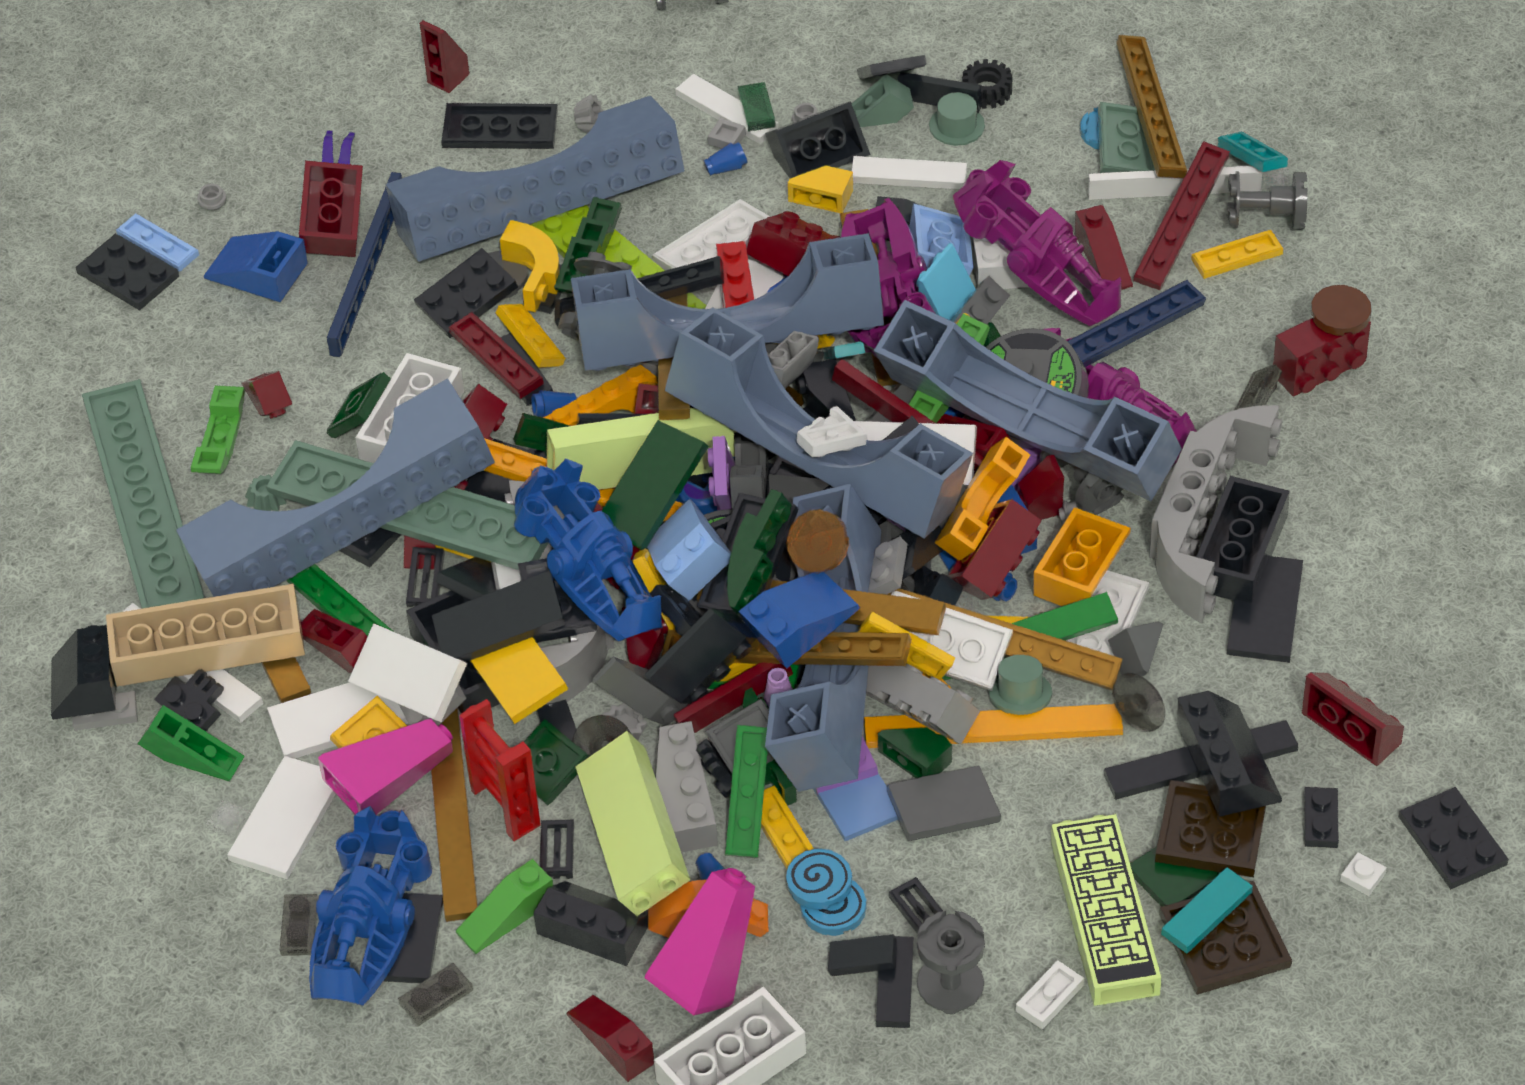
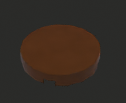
[1311,285,1372,336]

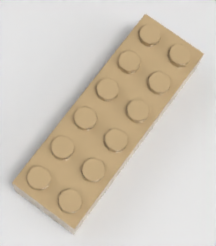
[106,584,305,687]

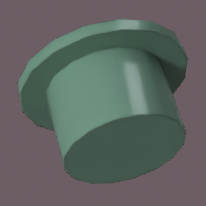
[929,92,985,146]
[989,655,1052,715]

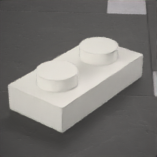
[1016,960,1084,1030]

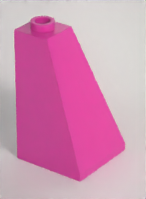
[318,718,453,815]
[644,868,755,1016]

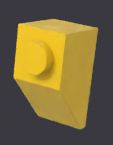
[788,166,853,213]

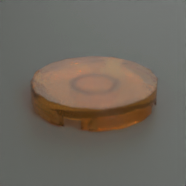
[787,509,849,574]

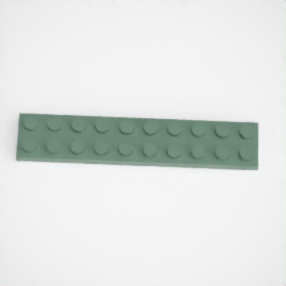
[82,379,204,609]
[266,440,549,570]

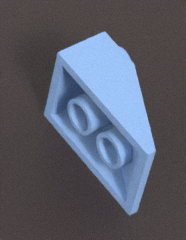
[909,204,973,276]
[647,499,731,600]

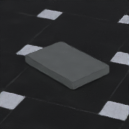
[887,766,1001,841]

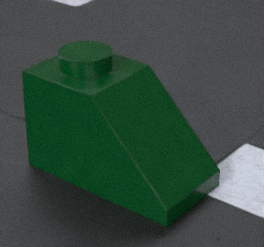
[878,727,952,778]

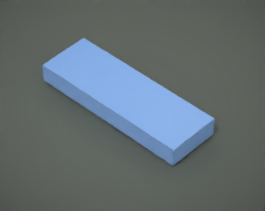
[116,213,199,272]

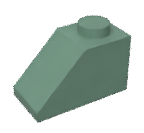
[852,74,914,127]

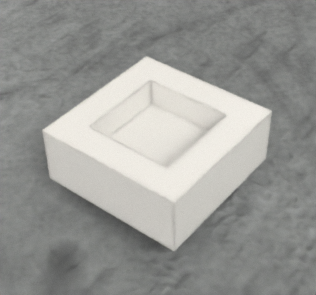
[1340,852,1387,896]

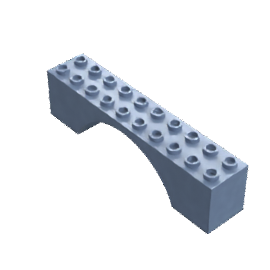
[385,95,685,262]
[571,233,884,371]
[874,300,1182,501]
[665,307,973,538]
[176,378,495,597]
[765,484,881,792]

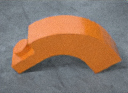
[648,880,769,938]

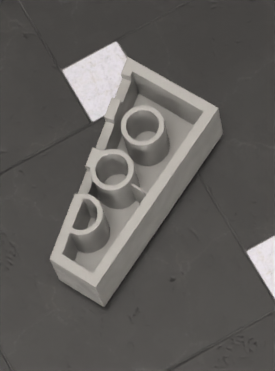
[866,663,980,745]
[656,721,718,852]

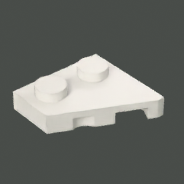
[797,406,867,457]

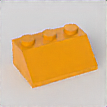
[1034,507,1131,606]

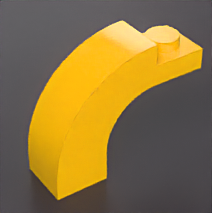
[500,220,560,312]

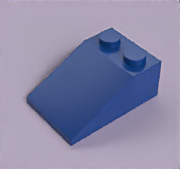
[739,570,860,669]

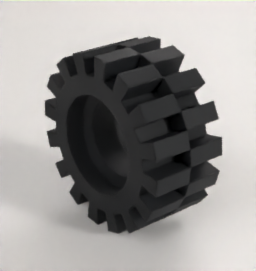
[962,59,1013,109]

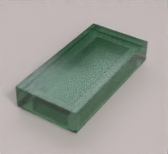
[737,82,776,132]

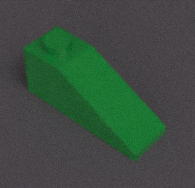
[138,705,245,782]

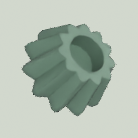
[245,474,287,511]

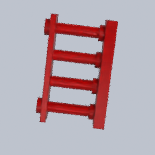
[459,699,541,841]

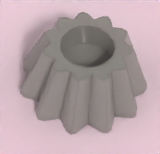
[574,94,603,133]
[601,702,647,741]

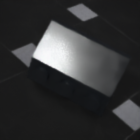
[765,101,871,178]
[645,608,757,704]
[51,625,116,720]
[534,881,648,966]

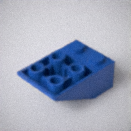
[204,231,308,302]

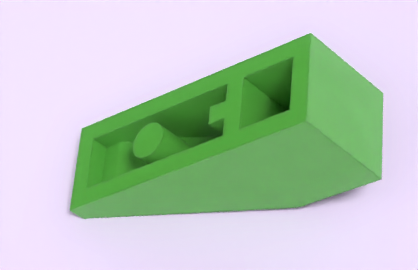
[456,859,553,954]

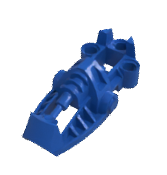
[514,458,662,641]
[309,806,433,1006]

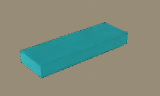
[1218,131,1288,172]
[822,342,865,360]
[1161,867,1253,954]

